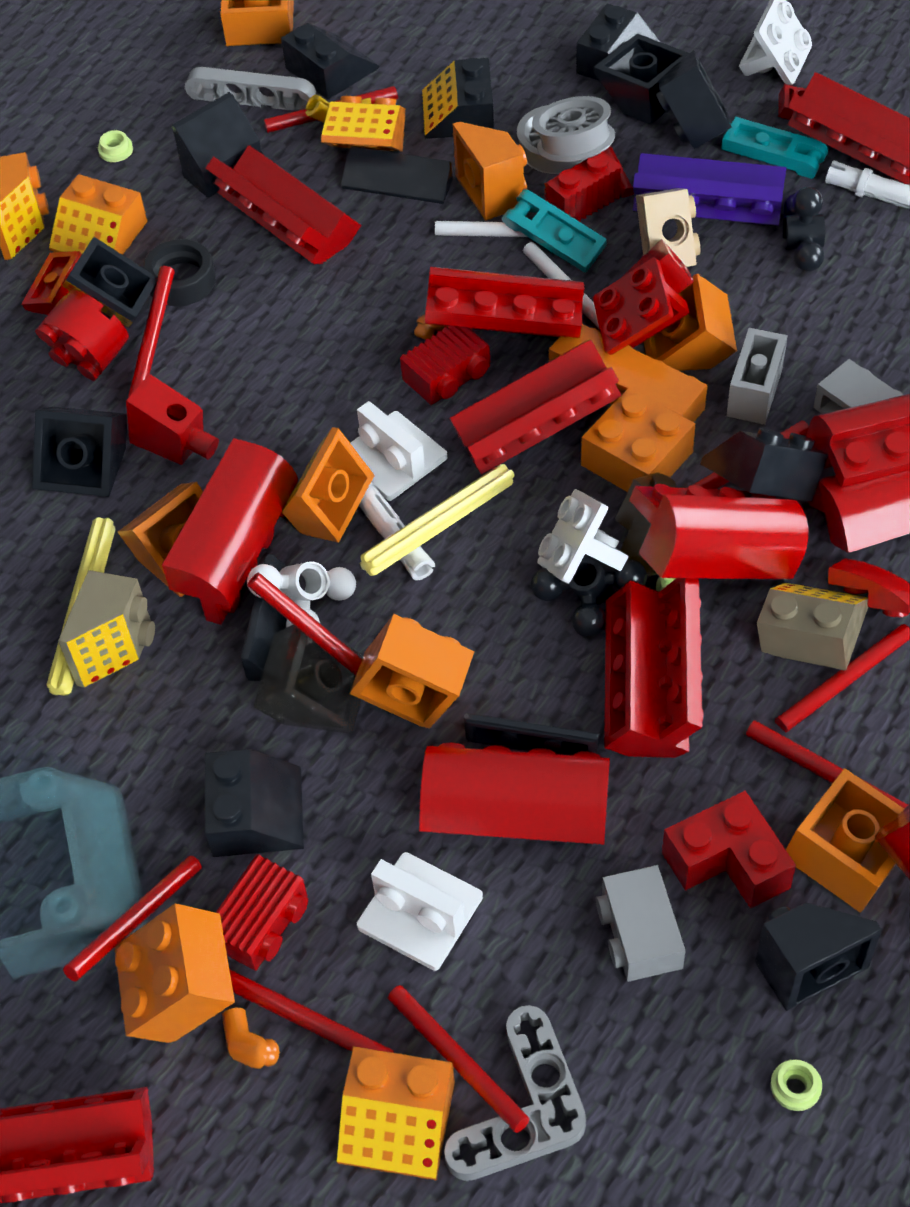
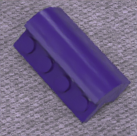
[633,153,786,226]

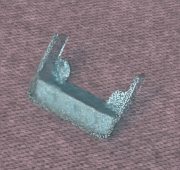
[0,767,149,979]

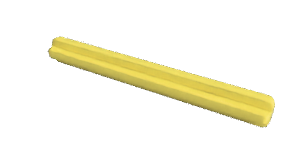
[360,464,515,576]
[47,517,116,696]

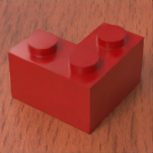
[662,790,796,909]

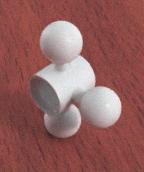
[247,562,356,642]

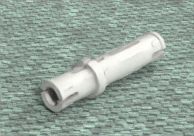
[825,160,910,209]
[359,482,435,580]

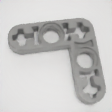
[444,1005,586,1181]

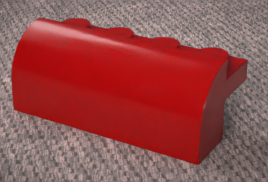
[787,72,910,185]
[206,145,362,264]
[425,267,584,338]
[449,339,622,475]
[806,394,910,487]
[162,438,298,625]
[808,471,910,553]
[629,484,808,579]
[604,578,704,758]
[419,742,610,845]
[0,1087,154,1203]

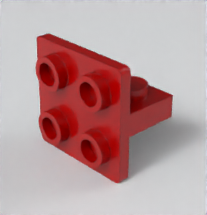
[593,257,690,355]

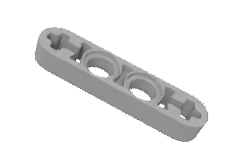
[185,67,316,111]

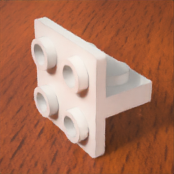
[739,0,812,85]
[350,401,448,501]
[537,489,629,583]
[357,852,483,971]

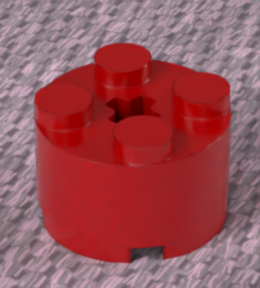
[35,290,129,381]

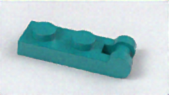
[722,117,828,179]
[501,189,607,273]

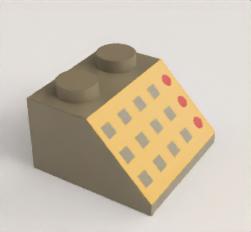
[58,570,155,687]
[757,583,868,670]

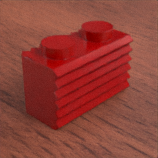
[544,151,621,222]
[400,325,490,405]
[215,854,308,971]

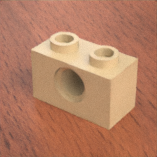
[636,188,700,267]

